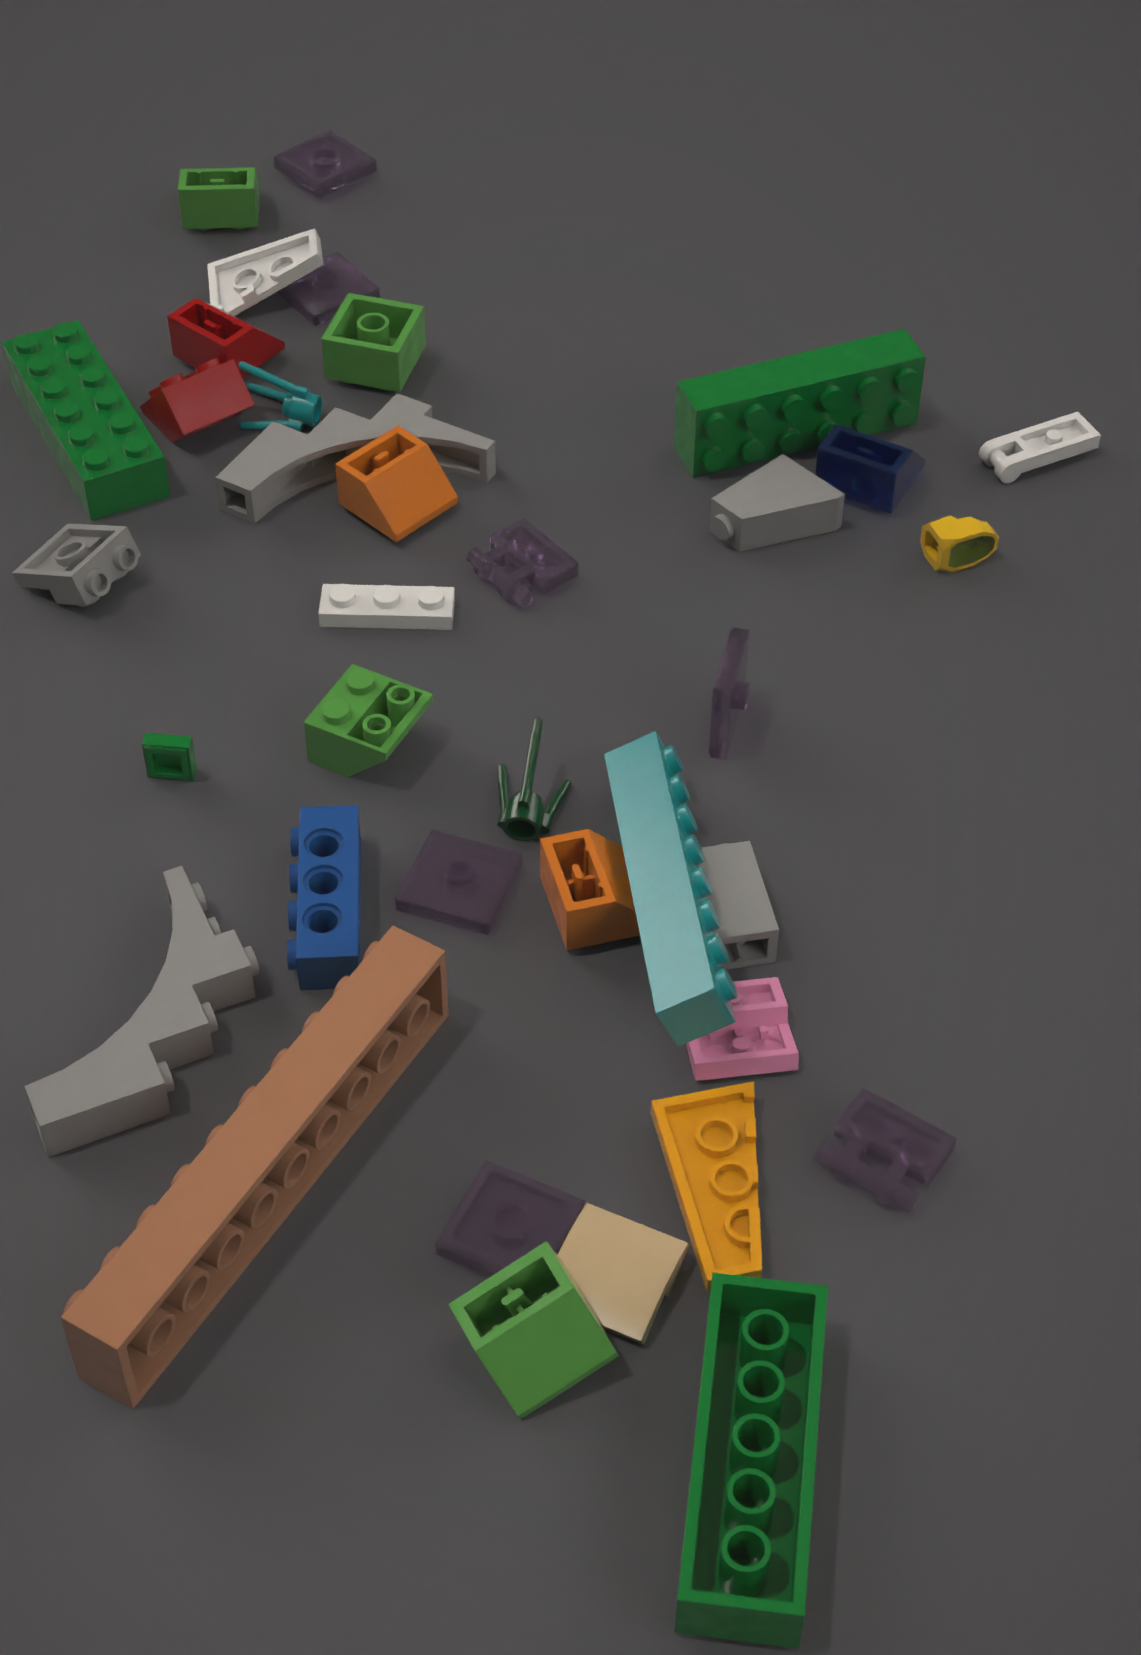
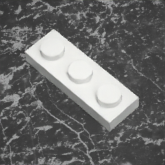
[318,584,455,630]

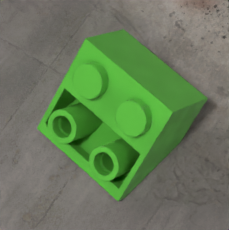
[178,167,261,231]
[304,664,433,777]
[449,1241,619,1419]

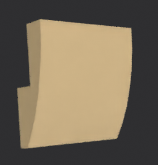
[558,1203,690,1345]

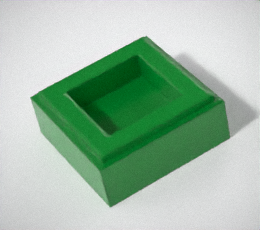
[142,733,197,781]

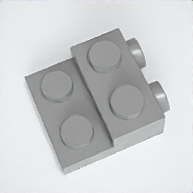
[12,524,141,607]

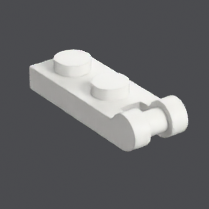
[979,412,1101,484]

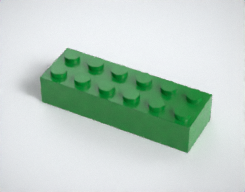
[1,320,170,521]
[674,329,926,478]
[674,1272,828,1649]

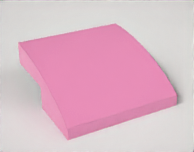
[686,977,799,1081]

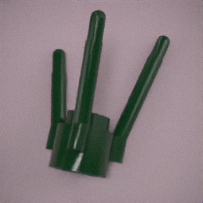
[497,717,572,841]

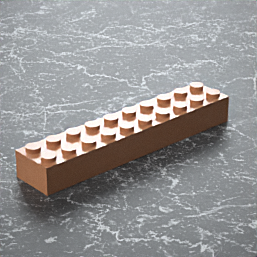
[61,926,449,1410]

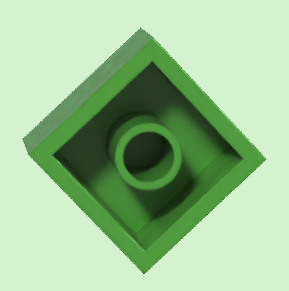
[321,293,426,392]

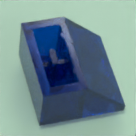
[815,424,925,514]

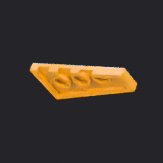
[651,1081,762,1293]

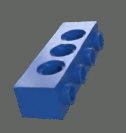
[287,805,361,990]

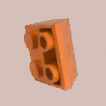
[335,425,458,542]
[540,829,640,951]

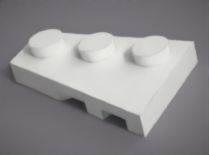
[207,228,324,316]

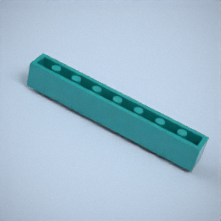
[604,731,738,1047]

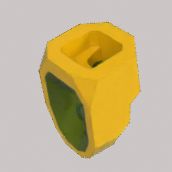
[920,515,999,572]

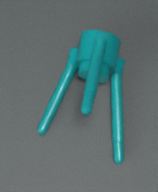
[238,362,323,432]

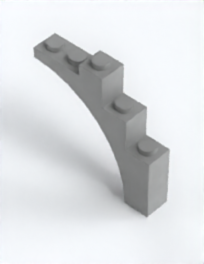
[215,393,496,524]
[24,866,260,1158]

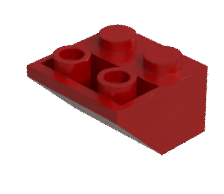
[167,298,285,378]
[140,358,255,443]

